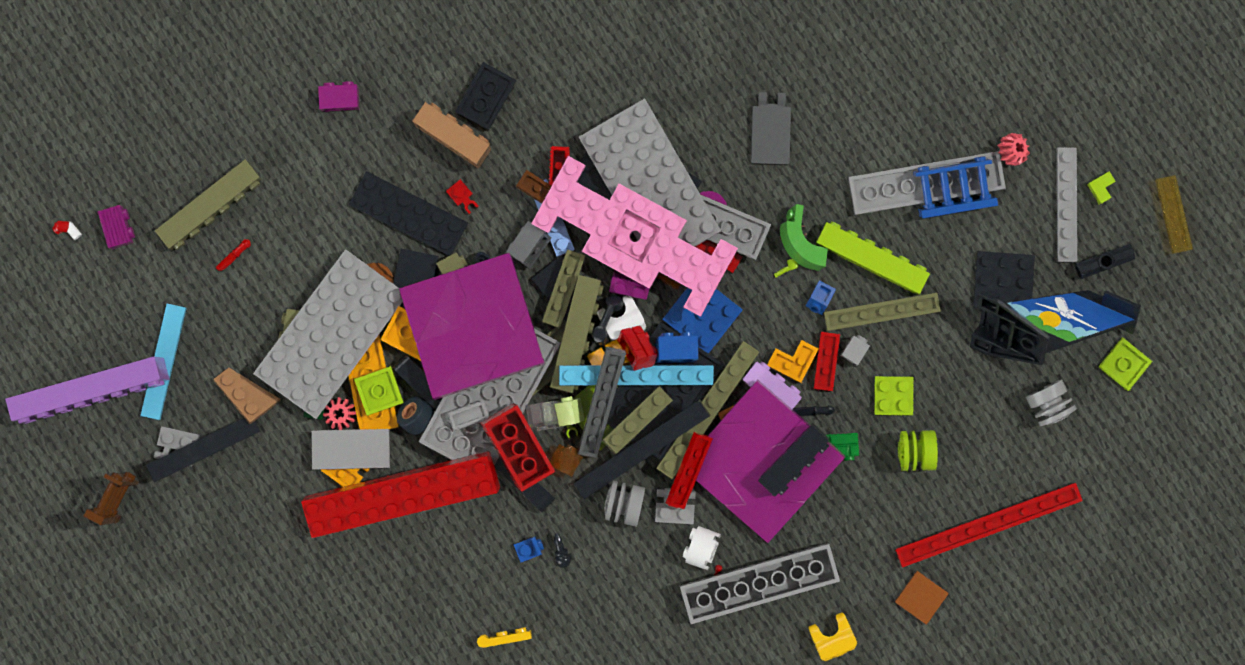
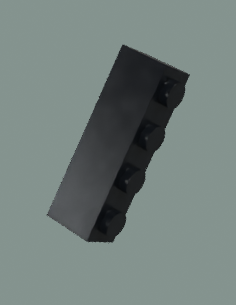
[758,423,829,497]

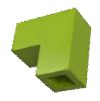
[1087,171,1116,205]

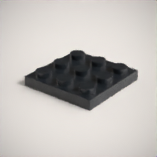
[973,251,1035,309]

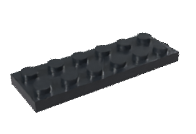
[349,171,468,256]

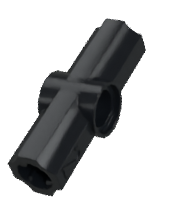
[1075,244,1135,279]

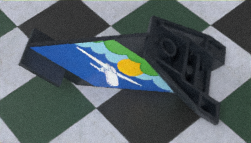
[970,290,1141,365]

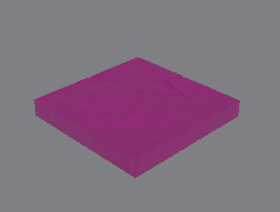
[399,253,545,400]
[696,379,845,543]

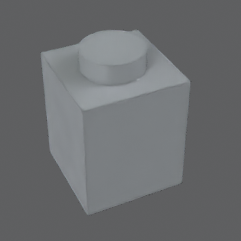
[840,335,870,366]

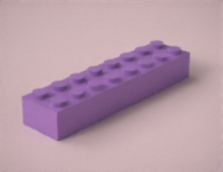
[5,357,170,424]

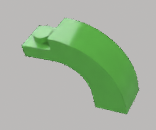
[780,204,828,271]

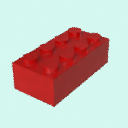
[480,403,555,491]

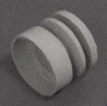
[1025,379,1077,426]
[604,481,645,527]

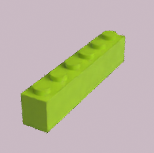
[815,221,930,295]

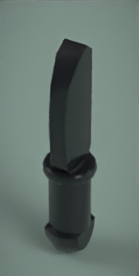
[793,405,835,416]

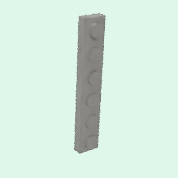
[1056,148,1077,262]

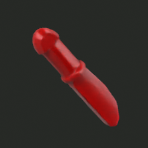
[216,239,251,271]

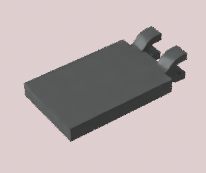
[751,92,791,165]

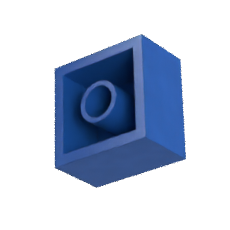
[656,332,698,363]

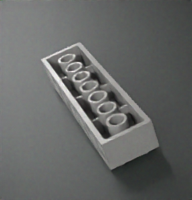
[679,543,840,624]

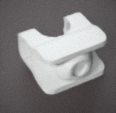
[597,296,646,341]

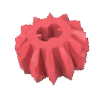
[997,133,1030,166]
[323,397,356,430]

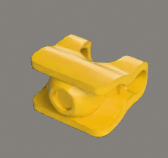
[809,612,857,661]

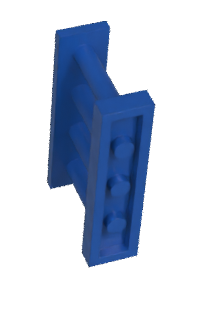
[913,156,998,218]

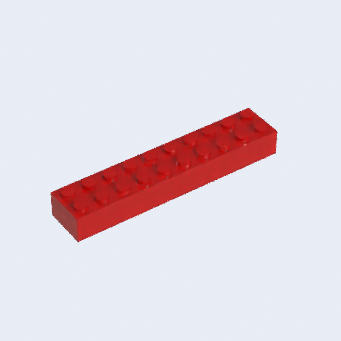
[301,451,500,538]

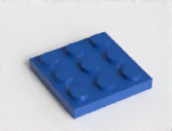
[662,287,743,354]

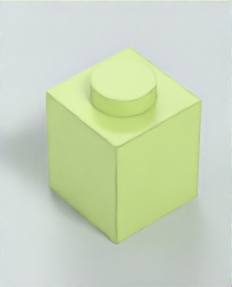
[554,396,585,427]

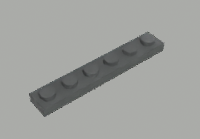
[578,347,626,458]

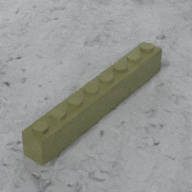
[656,341,759,479]

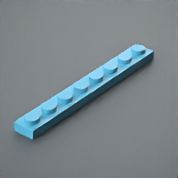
[559,365,714,385]

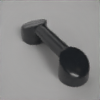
[592,295,623,345]

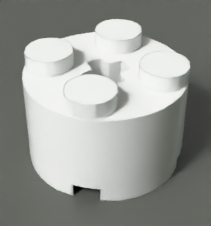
[683,526,721,570]

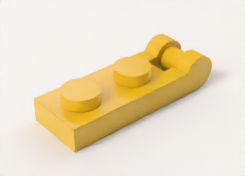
[477,627,532,648]

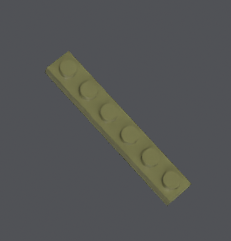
[824,293,941,331]

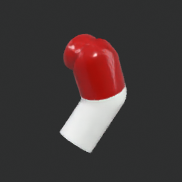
[52,221,82,240]

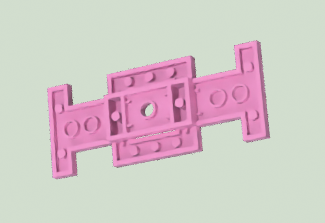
[531,156,738,317]

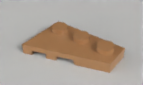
[214,368,281,424]

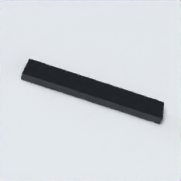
[146,418,261,483]

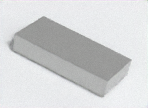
[447,400,490,431]

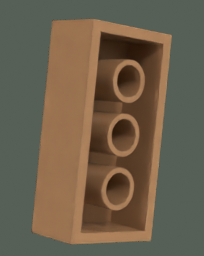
[412,102,491,169]

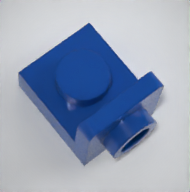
[805,280,836,315]
[514,536,544,562]

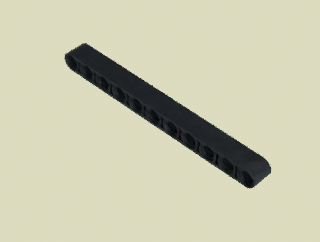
[392,354,555,513]

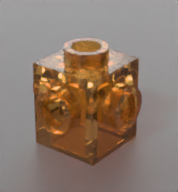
[550,444,583,477]

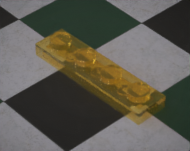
[1155,175,1193,254]

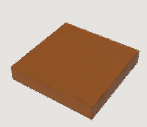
[895,571,949,625]

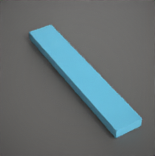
[141,304,186,420]

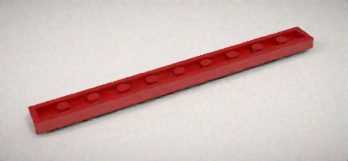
[895,483,1083,568]

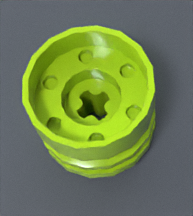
[898,430,938,471]

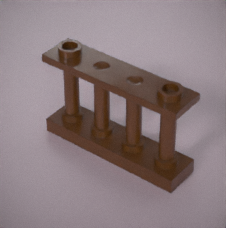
[84,471,139,525]

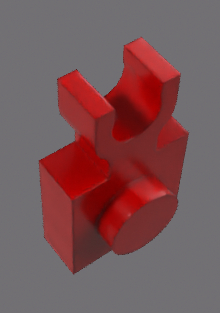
[446,179,479,214]

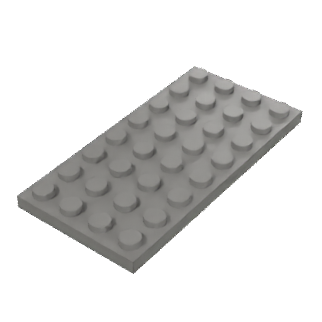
[579,98,722,247]
[253,249,403,419]
[419,328,561,465]

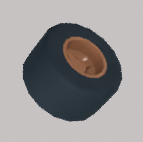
[397,397,434,435]

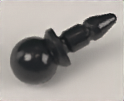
[554,533,571,568]

